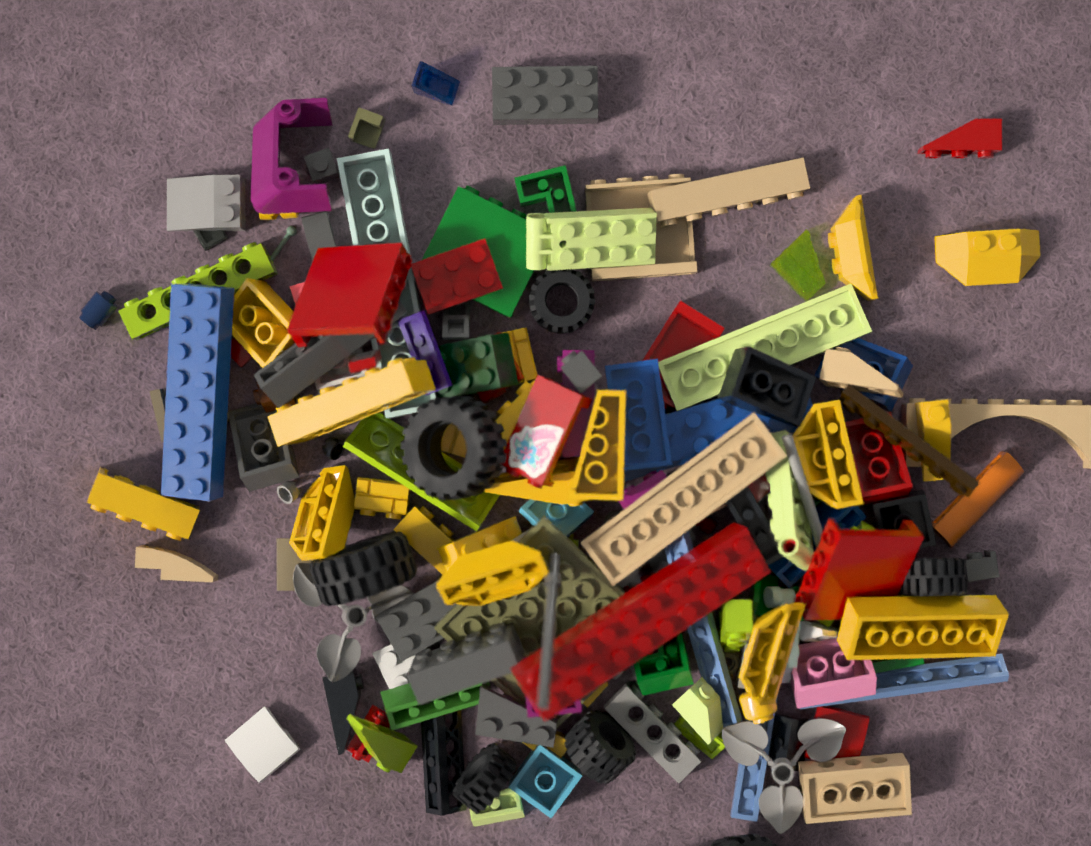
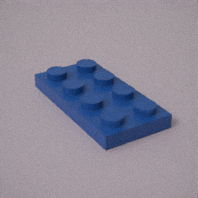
[604,359,672,471]

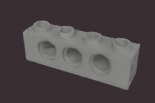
[604,683,701,784]

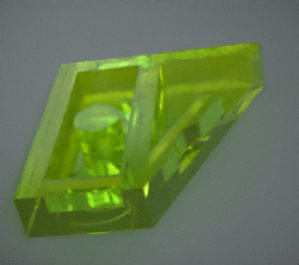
[770,229,826,302]

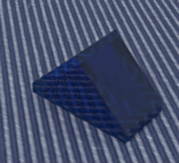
[411,61,460,106]

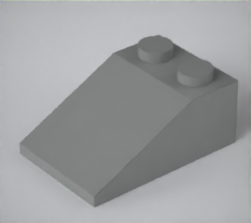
[167,175,245,231]

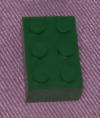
[436,332,519,398]

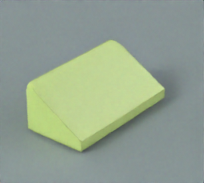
[470,788,525,827]

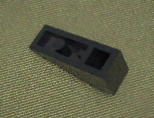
[322,668,364,755]

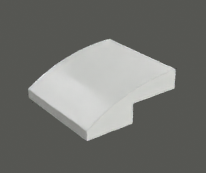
[225,706,300,783]

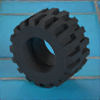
[529,269,595,334]
[900,558,968,596]
[565,710,636,784]

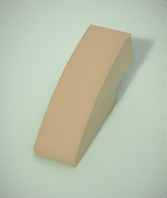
[135,545,218,582]

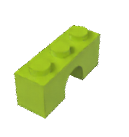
[717,600,753,653]

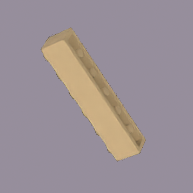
[647,157,810,227]

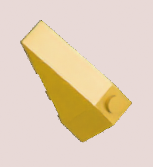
[484,457,589,506]

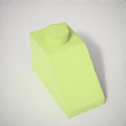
[672,677,723,744]

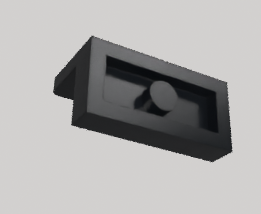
[766,714,810,771]

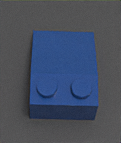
[814,338,913,412]

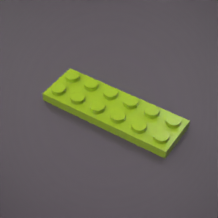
[343,413,500,532]

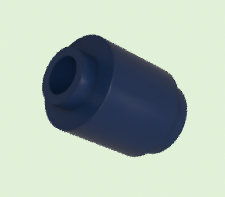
[79,290,118,330]

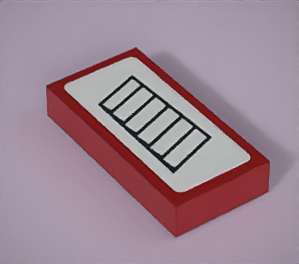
[348,349,382,373]

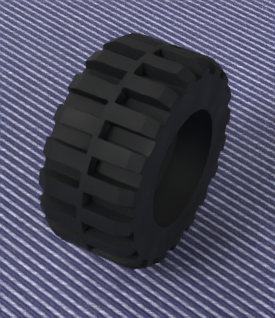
[401,396,507,500]
[309,532,417,606]

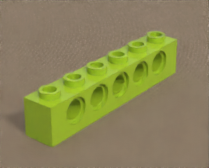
[119,242,278,341]

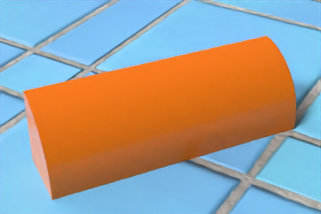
[932,452,1024,548]

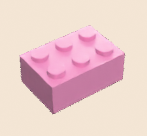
[790,638,877,709]

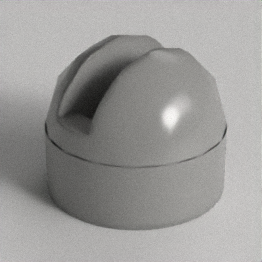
[277,481,300,504]

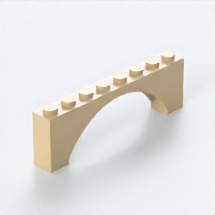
[901,398,1091,469]

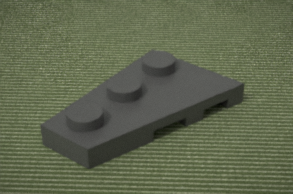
[475,683,558,747]

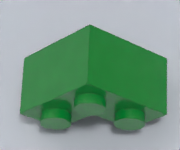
[514,165,577,213]
[634,632,694,696]

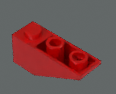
[918,119,1002,159]

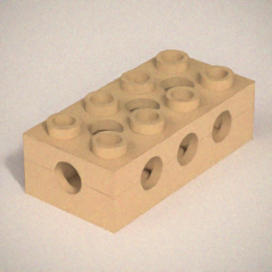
[798,753,912,824]

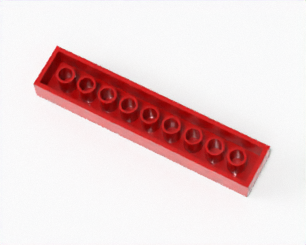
[510,522,771,722]

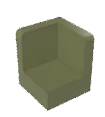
[348,107,386,149]

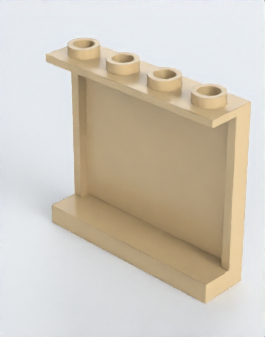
[585,174,697,282]

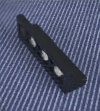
[421,710,467,816]

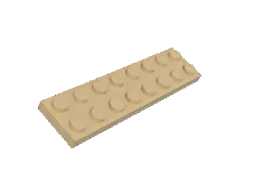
[581,412,787,586]

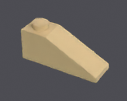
[819,347,903,398]

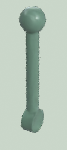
[270,226,297,262]

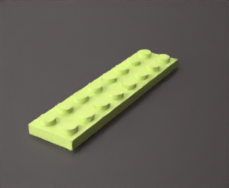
[658,284,872,411]

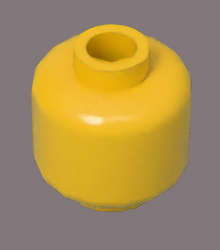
[739,688,778,724]

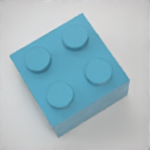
[508,745,582,818]

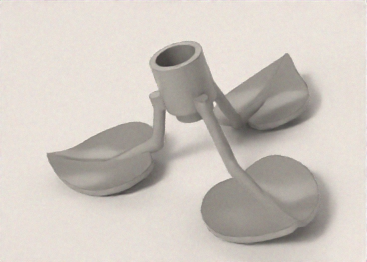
[293,563,414,682]
[722,718,846,834]

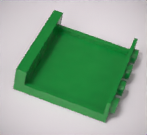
[422,185,534,319]

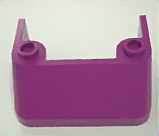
[251,98,333,214]

